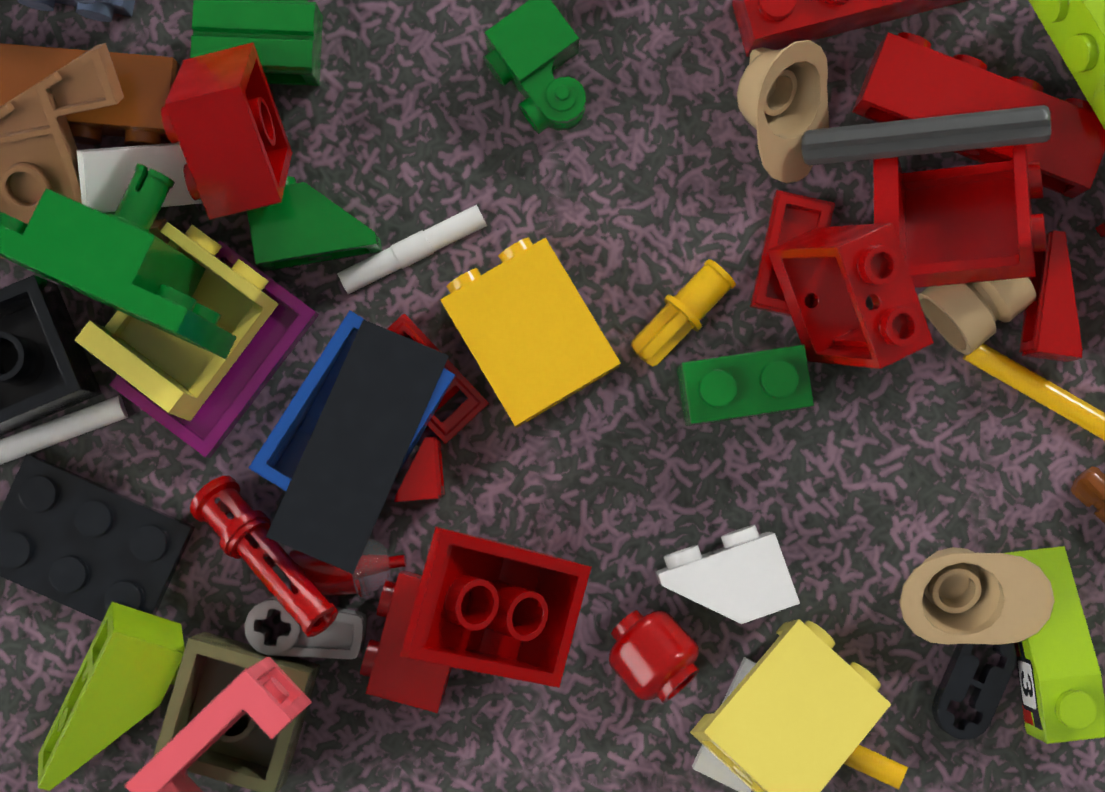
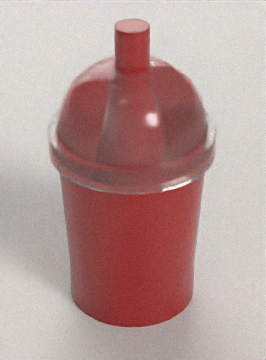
[289,539,406,597]

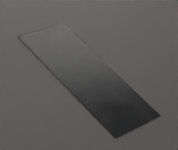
[266,319,449,574]

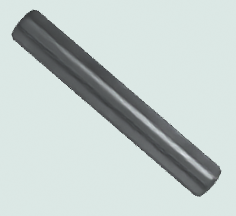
[801,105,1052,166]

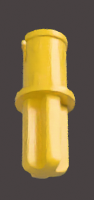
[631,259,736,367]

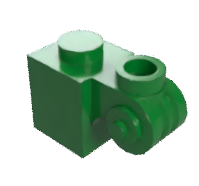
[483,0,586,134]

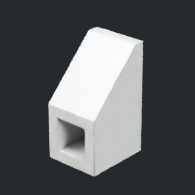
[655,525,800,624]

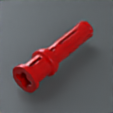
[189,476,338,637]

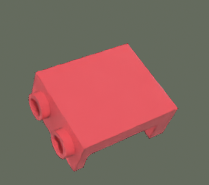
[124,656,312,792]

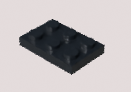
[0,454,195,622]

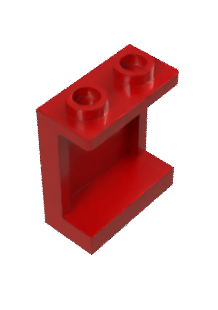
[873,144,1047,288]

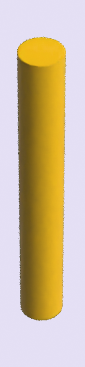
[963,343,1105,441]

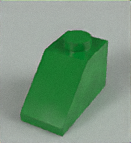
[247,176,382,271]

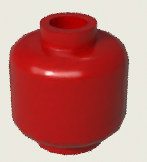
[609,610,699,703]

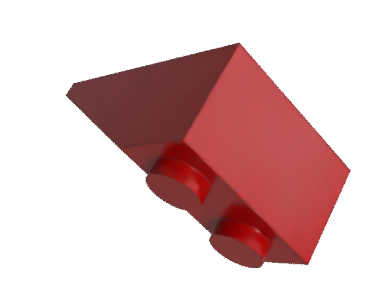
[400,527,591,688]

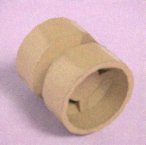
[917,278,1036,355]

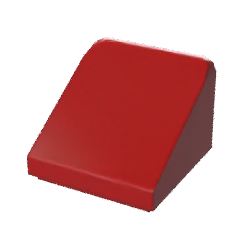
[394,437,445,502]

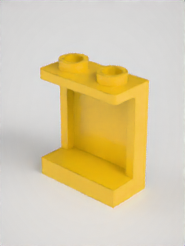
[440,237,621,428]

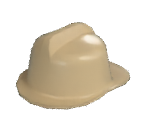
[737,40,829,183]
[900,547,1054,645]

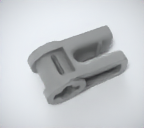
[244,596,367,659]

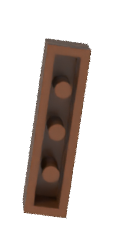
[0,43,181,146]

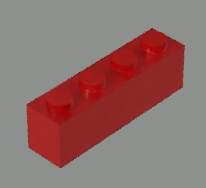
[731,0,969,57]
[852,32,1105,199]

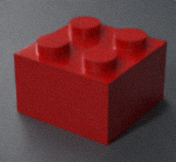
[161,42,292,220]

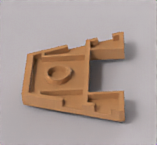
[0,43,170,259]

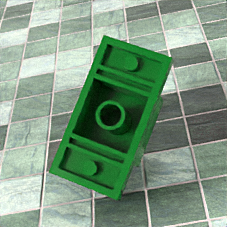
[0,164,237,359]

